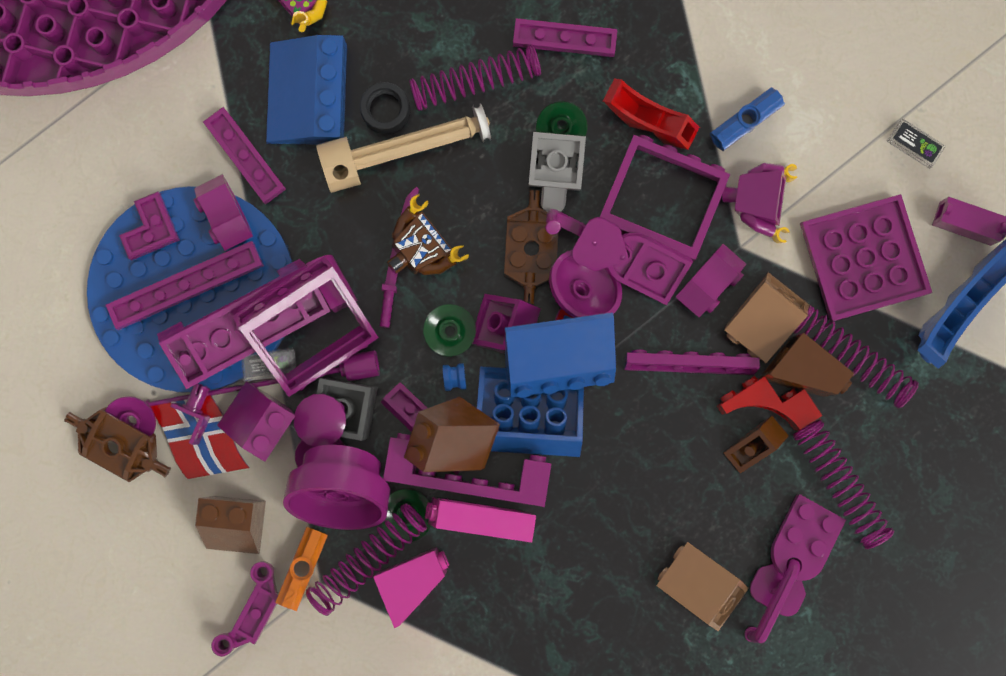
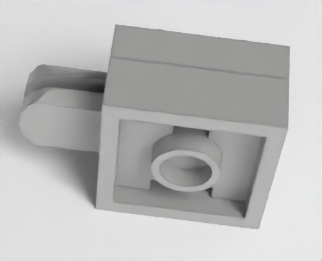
[529,132,586,212]

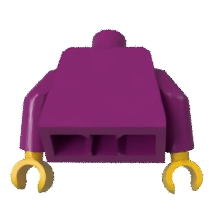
[722,163,797,243]

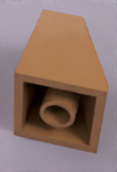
[725,272,809,363]
[656,542,749,631]

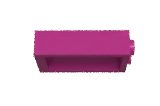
[425,497,536,543]

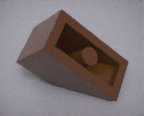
[724,415,789,473]

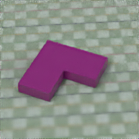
[119,192,180,261]

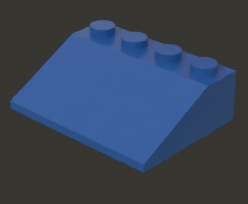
[266,35,347,144]
[505,312,616,398]
[477,367,584,457]

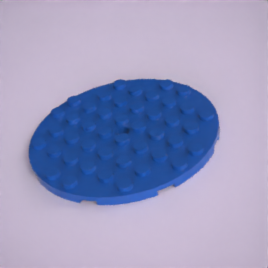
[87,186,293,393]

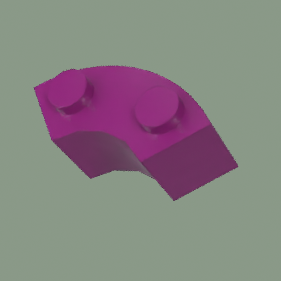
[193,174,253,250]
[676,244,746,317]

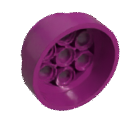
[283,445,390,530]

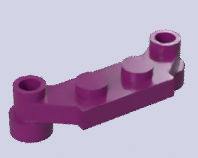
[211,561,279,657]

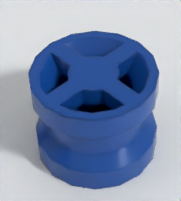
[443,363,466,391]

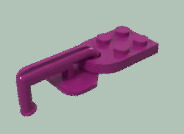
[545,209,693,305]
[744,494,846,643]

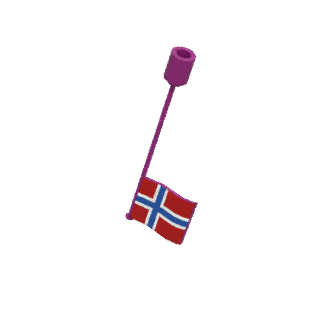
[145,350,380,479]

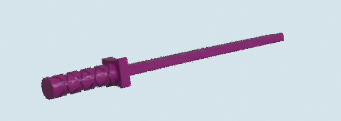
[379,187,419,328]

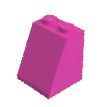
[373,547,449,628]

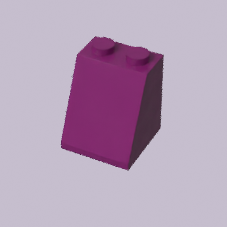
[217,381,295,462]

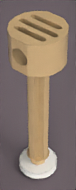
[316,103,491,193]

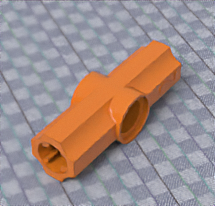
[275,527,328,611]

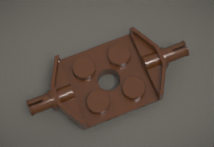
[504,190,558,305]
[64,407,171,482]

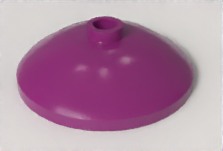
[549,250,622,318]

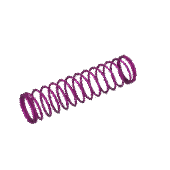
[409,44,541,111]
[793,305,919,408]
[793,419,894,549]
[306,503,427,616]

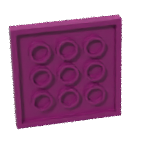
[800,194,933,322]

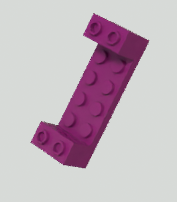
[157,258,330,389]
[383,433,551,507]

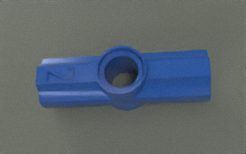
[709,87,785,151]

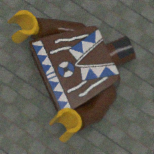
[387,194,469,275]

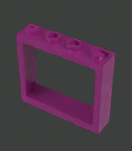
[600,135,730,262]
[232,256,378,397]

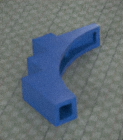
[917,239,1006,369]

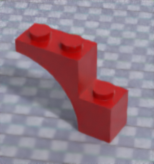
[603,78,700,150]
[717,376,822,431]

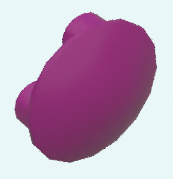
[294,394,346,447]

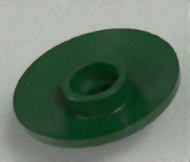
[536,101,588,136]
[423,304,476,356]
[382,489,431,542]

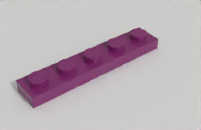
[624,350,760,375]

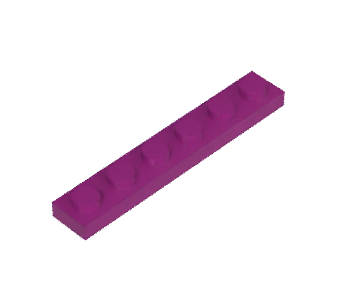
[106,241,264,330]

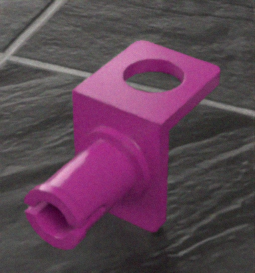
[170,383,211,445]

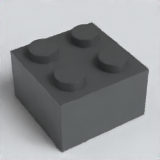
[317,378,378,441]

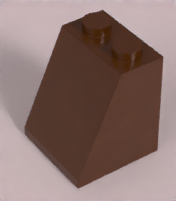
[759,332,855,397]
[404,396,500,472]
[195,496,266,554]

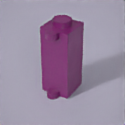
[932,197,1006,246]

